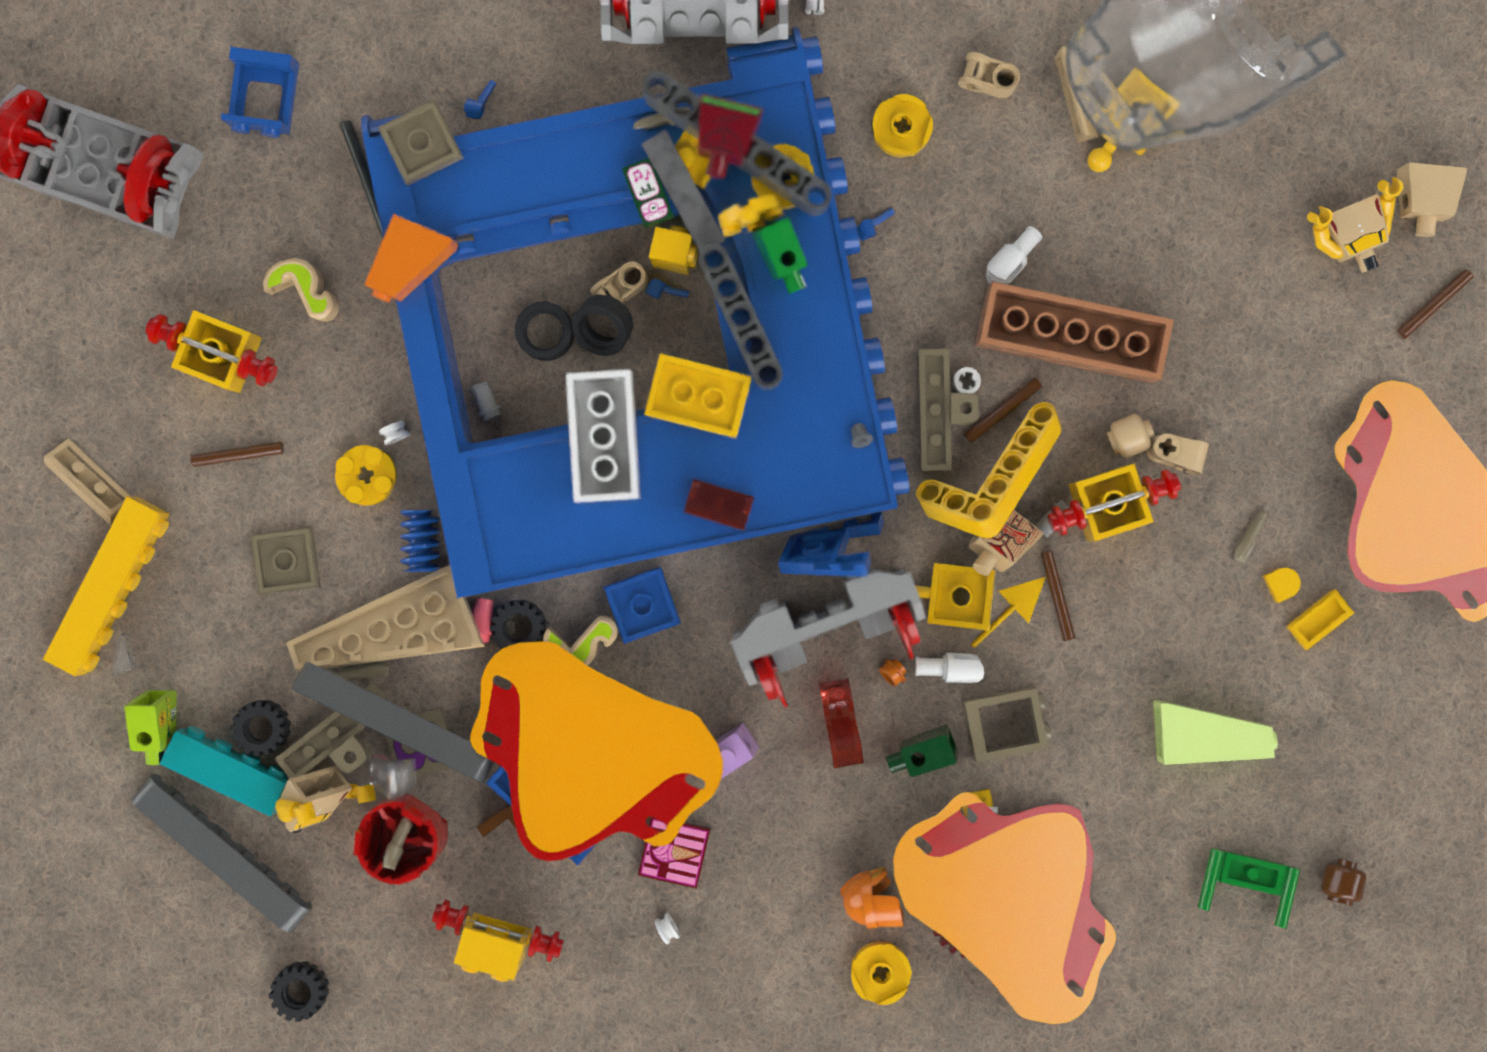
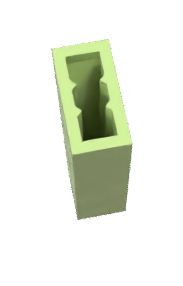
[1153,700,1278,765]

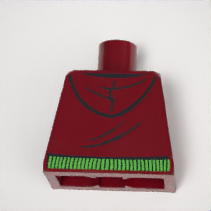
[698,94,763,179]

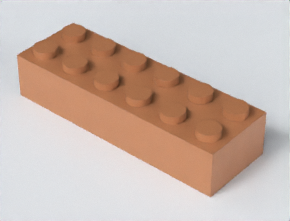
[974,282,1174,384]

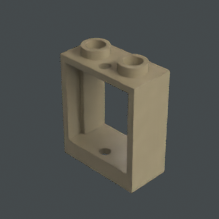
[961,686,1051,763]

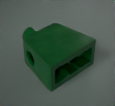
[886,724,958,777]

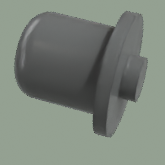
[851,423,873,448]

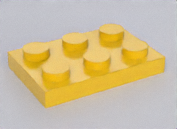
[644,354,752,439]

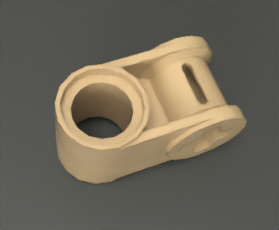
[958,52,1020,98]
[590,262,648,305]
[1145,433,1209,474]

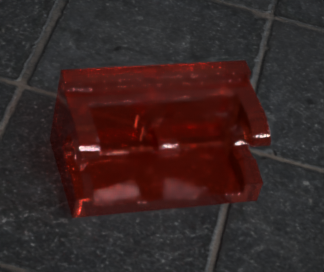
[684,479,754,531]

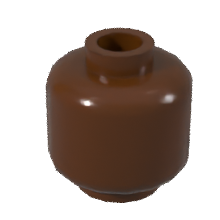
[1321,858,1367,906]

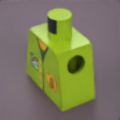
[124,690,177,765]

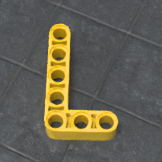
[916,402,1062,538]

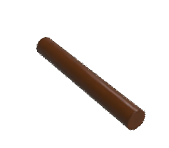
[1397,269,1474,339]
[964,378,1042,443]
[191,442,284,467]
[1040,550,1075,641]

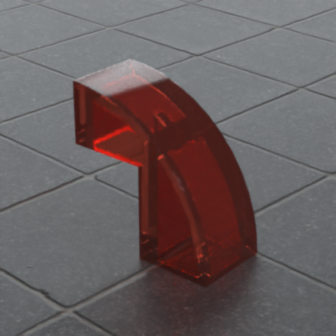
[819,678,864,768]

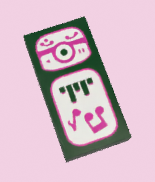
[621,158,674,229]

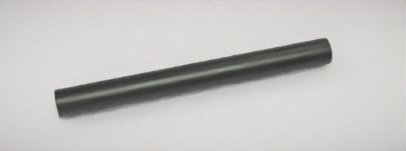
[340,120,383,238]

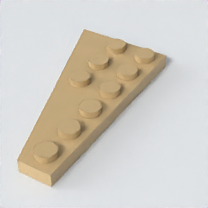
[286,565,485,671]

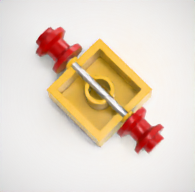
[145,310,278,393]
[1048,464,1181,542]
[432,899,564,982]

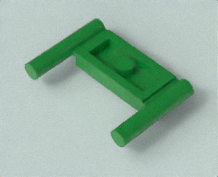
[1198,848,1300,929]

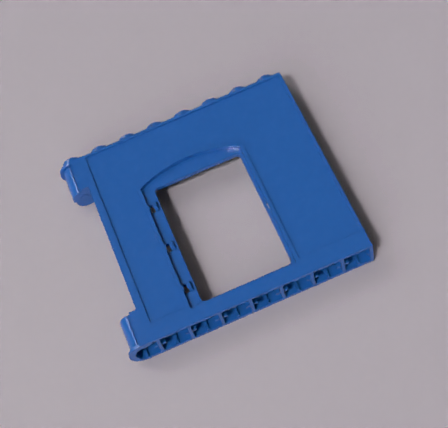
[361,27,910,598]

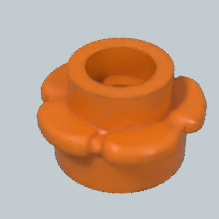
[879,659,907,687]

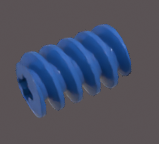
[400,510,440,572]

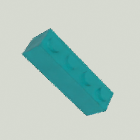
[160,726,290,817]

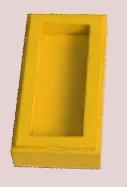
[1286,589,1354,650]

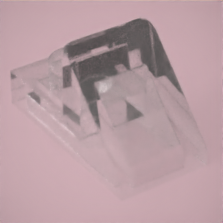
[370,754,416,800]

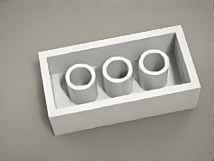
[566,370,641,502]

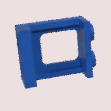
[221,47,299,138]

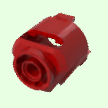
[353,792,448,886]

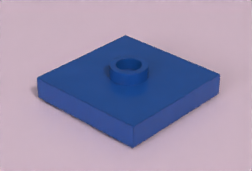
[603,566,681,644]

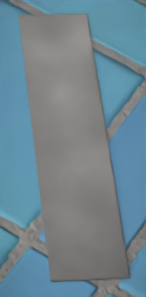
[642,130,725,252]

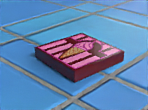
[638,817,710,889]

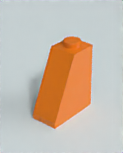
[364,214,458,303]

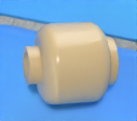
[1106,414,1155,458]

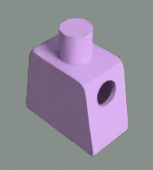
[715,722,759,779]

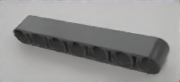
[643,71,831,216]
[291,661,494,783]
[131,774,313,933]

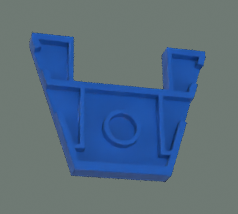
[778,512,884,577]

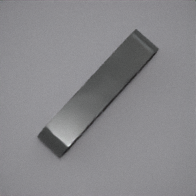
[699,244,782,391]

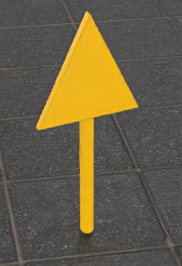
[971,577,1046,648]

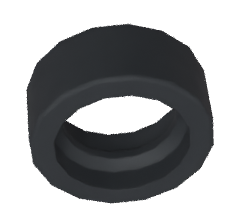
[571,294,634,356]
[515,301,574,361]

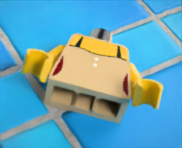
[1307,177,1403,273]
[275,765,376,833]

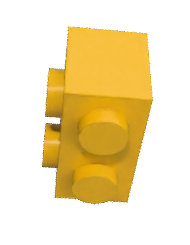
[649,226,699,275]

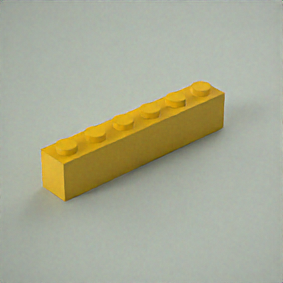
[42,496,170,676]

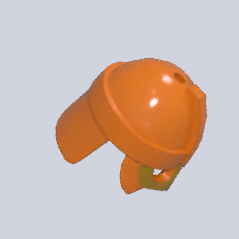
[840,866,904,929]

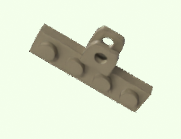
[919,348,979,471]
[275,682,390,779]

